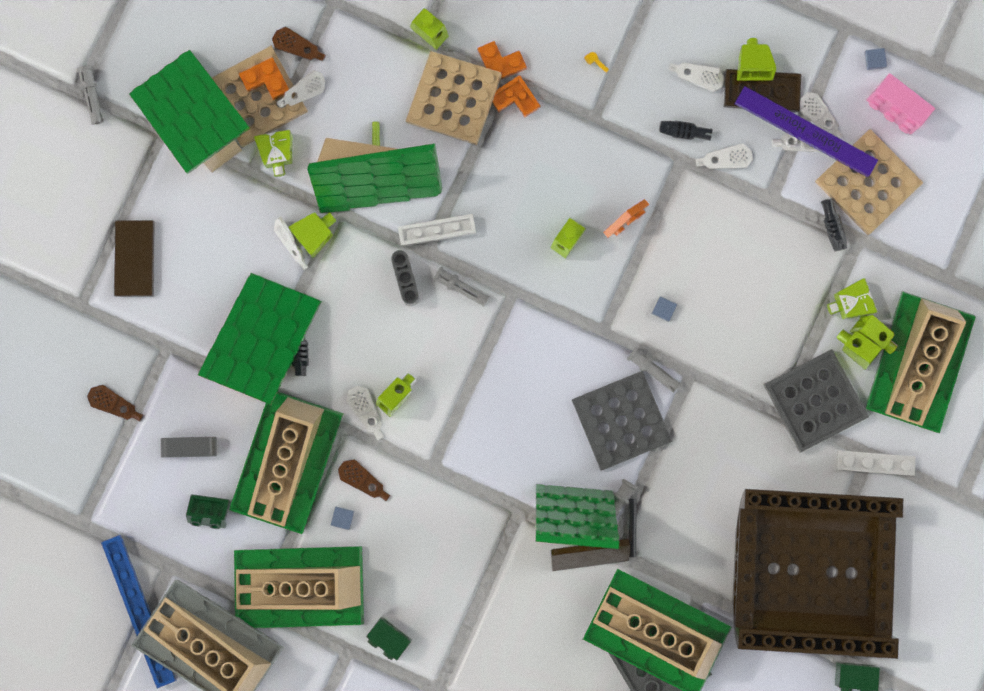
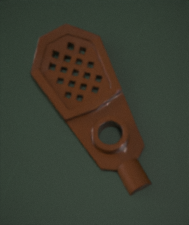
[272,26,326,62]
[87,385,143,422]
[338,459,391,501]

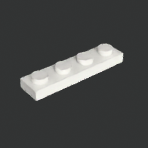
[398,214,476,247]
[836,451,916,476]

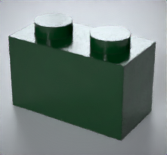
[366,616,412,661]
[835,662,880,691]

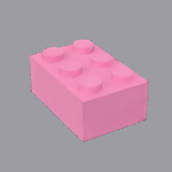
[866,73,935,135]

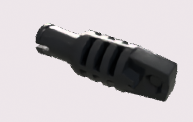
[659,120,713,141]
[821,198,847,252]
[292,337,309,377]

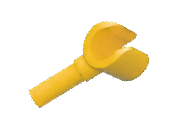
[584,52,609,72]

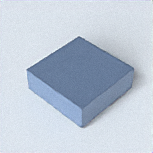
[864,48,887,70]
[651,296,677,322]
[331,506,355,530]

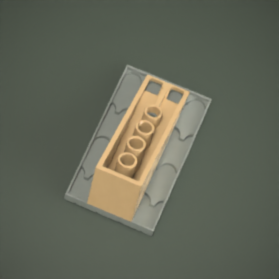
[131,580,284,691]

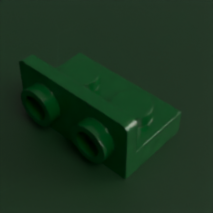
[186,494,230,529]

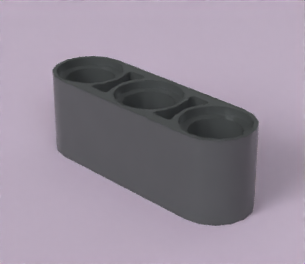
[391,250,419,306]
[161,437,217,458]

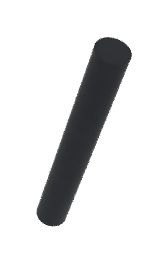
[629,499,637,557]

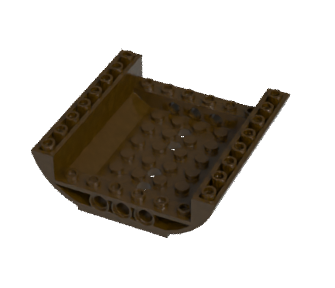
[732,489,904,659]

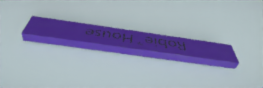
[735,86,878,177]

